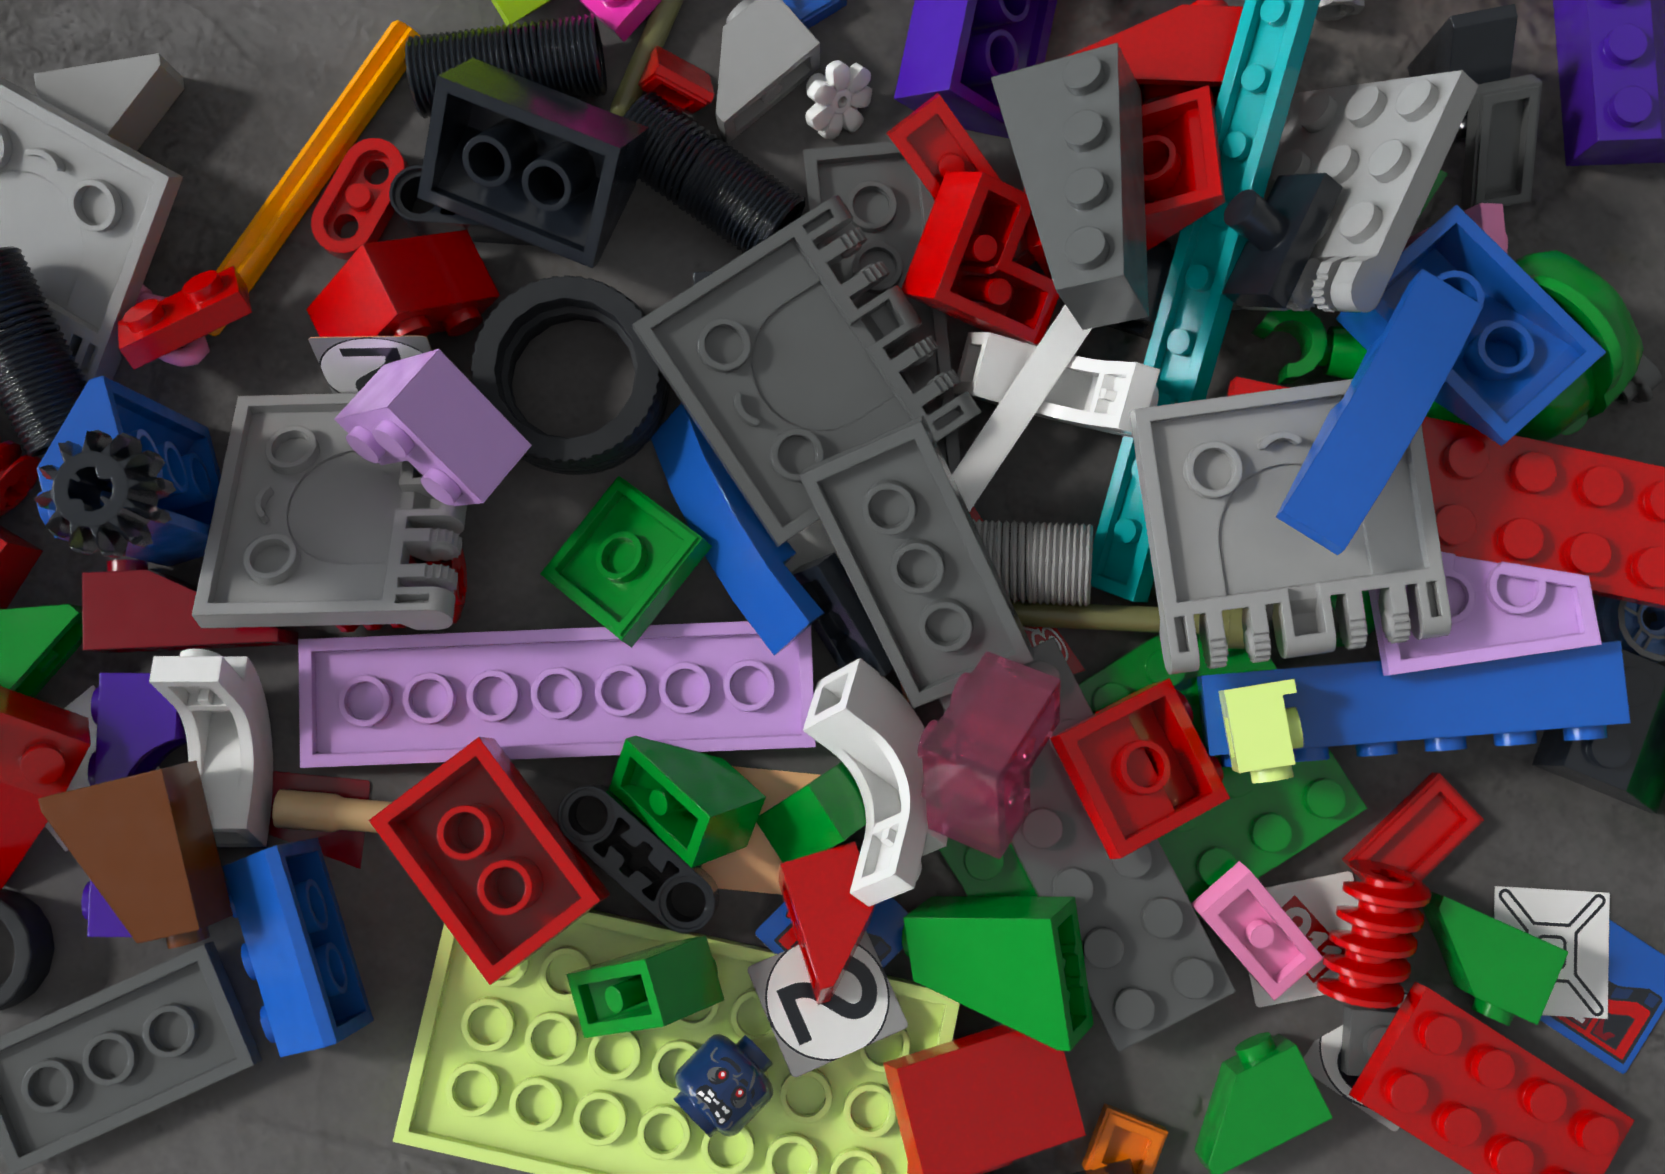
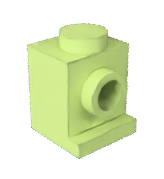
[1218,679,1304,783]

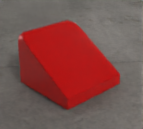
[638,46,715,115]

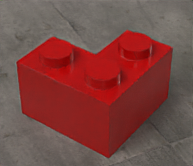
[901,171,1059,346]
[306,230,500,337]

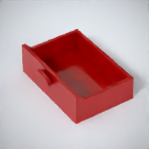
[883,1024,1086,1174]

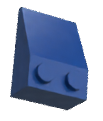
[1336,204,1606,446]

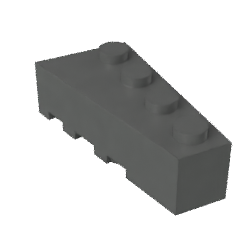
[991,42,1149,330]

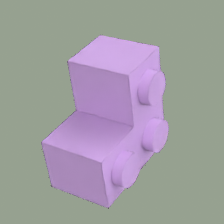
[334,349,532,506]

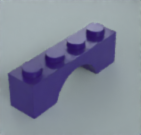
[81,673,187,937]

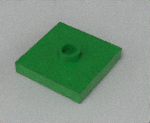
[540,476,712,648]

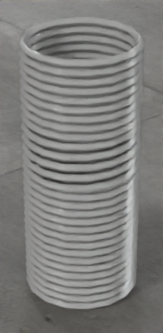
[973,519,1093,607]

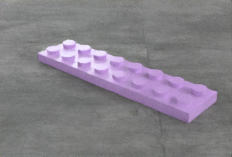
[298,621,816,768]

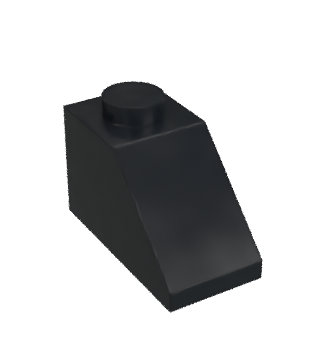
[1408,4,1518,139]

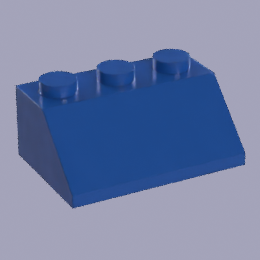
[222,837,374,1057]

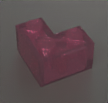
[917,651,1060,860]

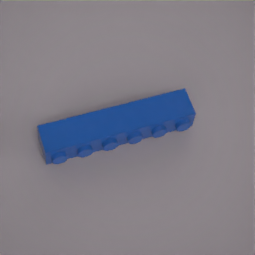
[1197,641,1631,767]

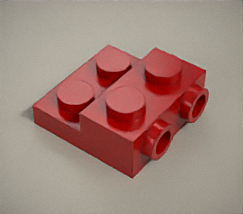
[1050,678,1230,860]

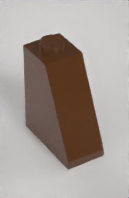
[38,760,233,949]

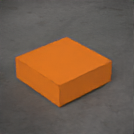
[1082,1103,1168,1174]

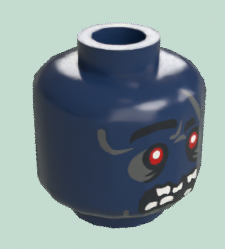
[673,1034,773,1138]

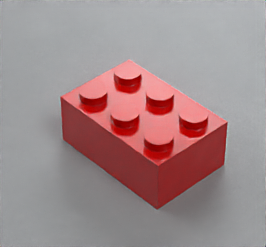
[369,737,611,985]

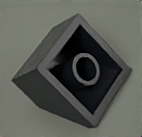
[1532,649,1665,814]

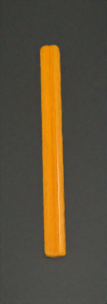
[209,20,420,336]

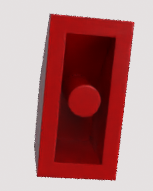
[778,841,876,1005]

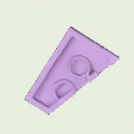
[1369,552,1602,676]

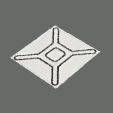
[1494,886,1610,1019]

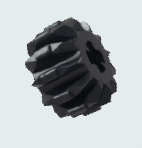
[33,430,176,558]

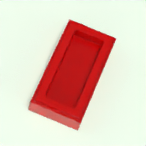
[1342,772,1484,881]

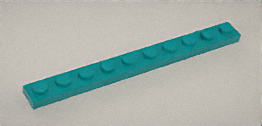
[1091,0,1320,603]

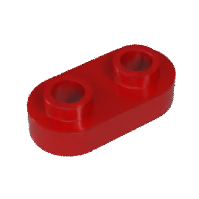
[311,138,409,260]

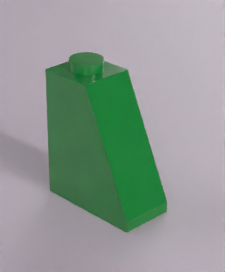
[902,896,1094,1051]

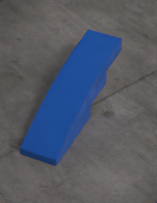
[1276,269,1484,555]
[651,402,824,656]

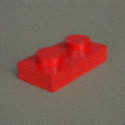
[117,265,252,370]

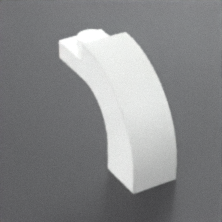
[953,332,1160,438]
[149,649,273,847]
[803,658,949,906]

